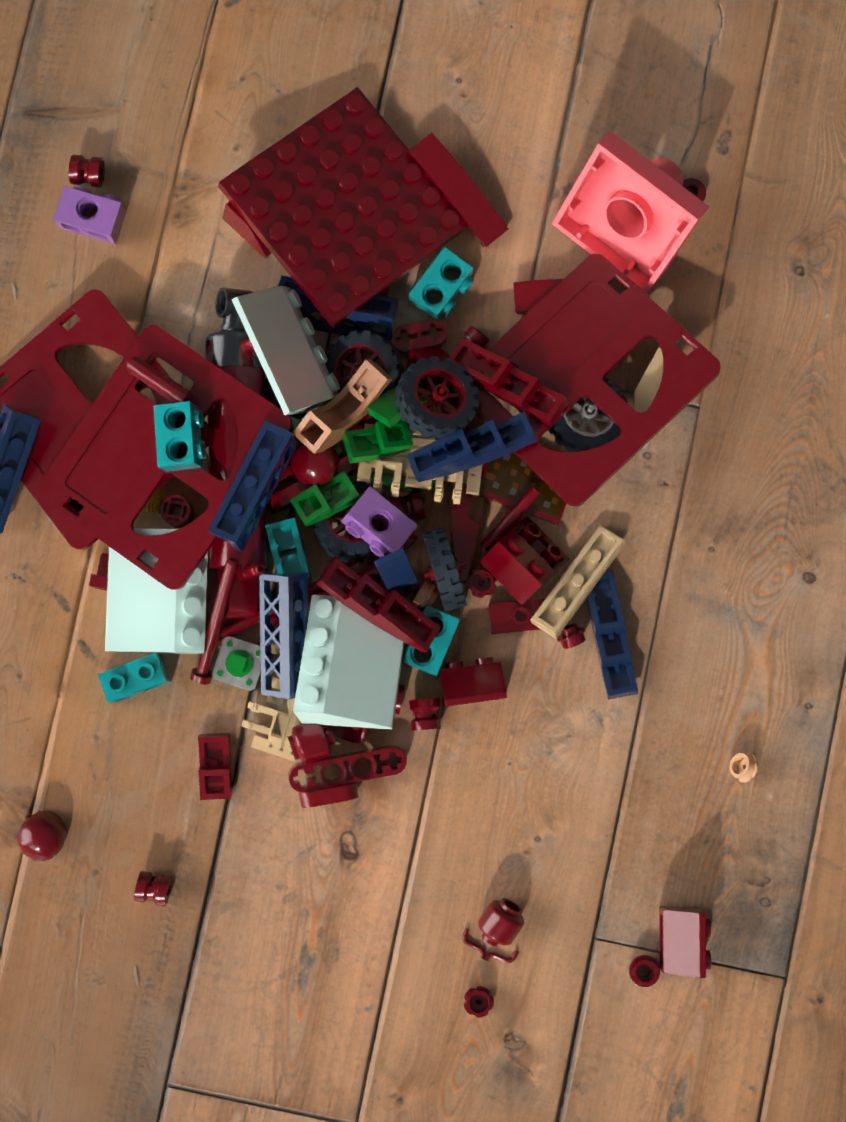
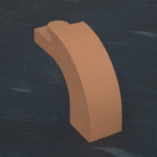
[293,359,392,454]

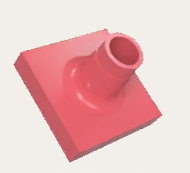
[552,131,709,295]

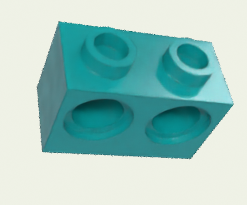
[409,247,474,320]
[153,401,206,472]
[265,518,313,581]
[403,605,460,677]
[97,652,171,704]

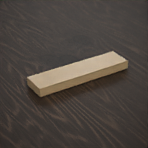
[530,525,625,639]

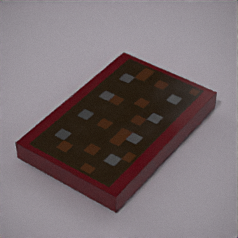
[477,452,567,526]

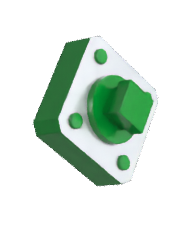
[212,636,261,691]

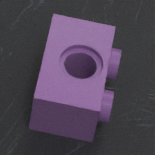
[53,185,126,244]
[341,486,418,557]

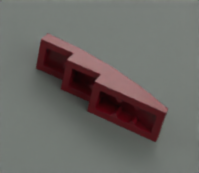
[408,132,509,247]
[448,338,569,427]
[450,482,479,584]
[316,558,441,653]

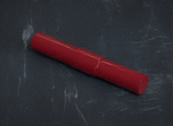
[480,486,541,552]

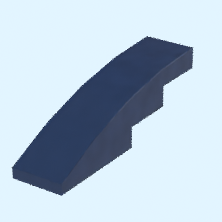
[406,412,538,482]
[586,570,638,700]

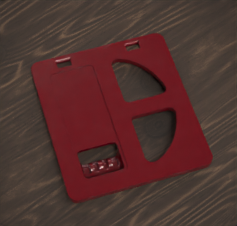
[473,254,721,507]
[0,289,214,550]
[37,325,292,590]

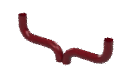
[462,928,519,963]

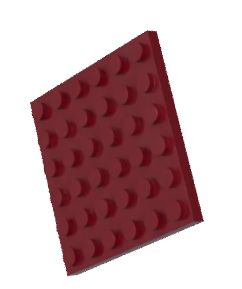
[218,87,468,328]

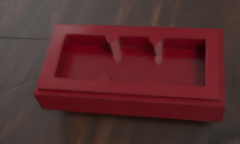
[489,598,546,635]

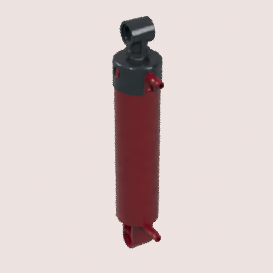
[205,288,267,618]

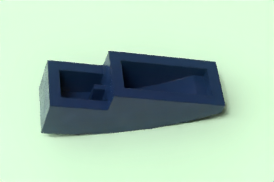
[374,548,420,597]

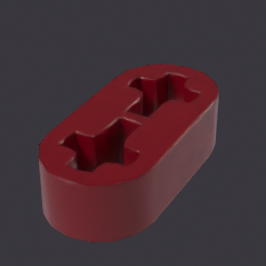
[392,319,447,354]
[299,782,359,808]

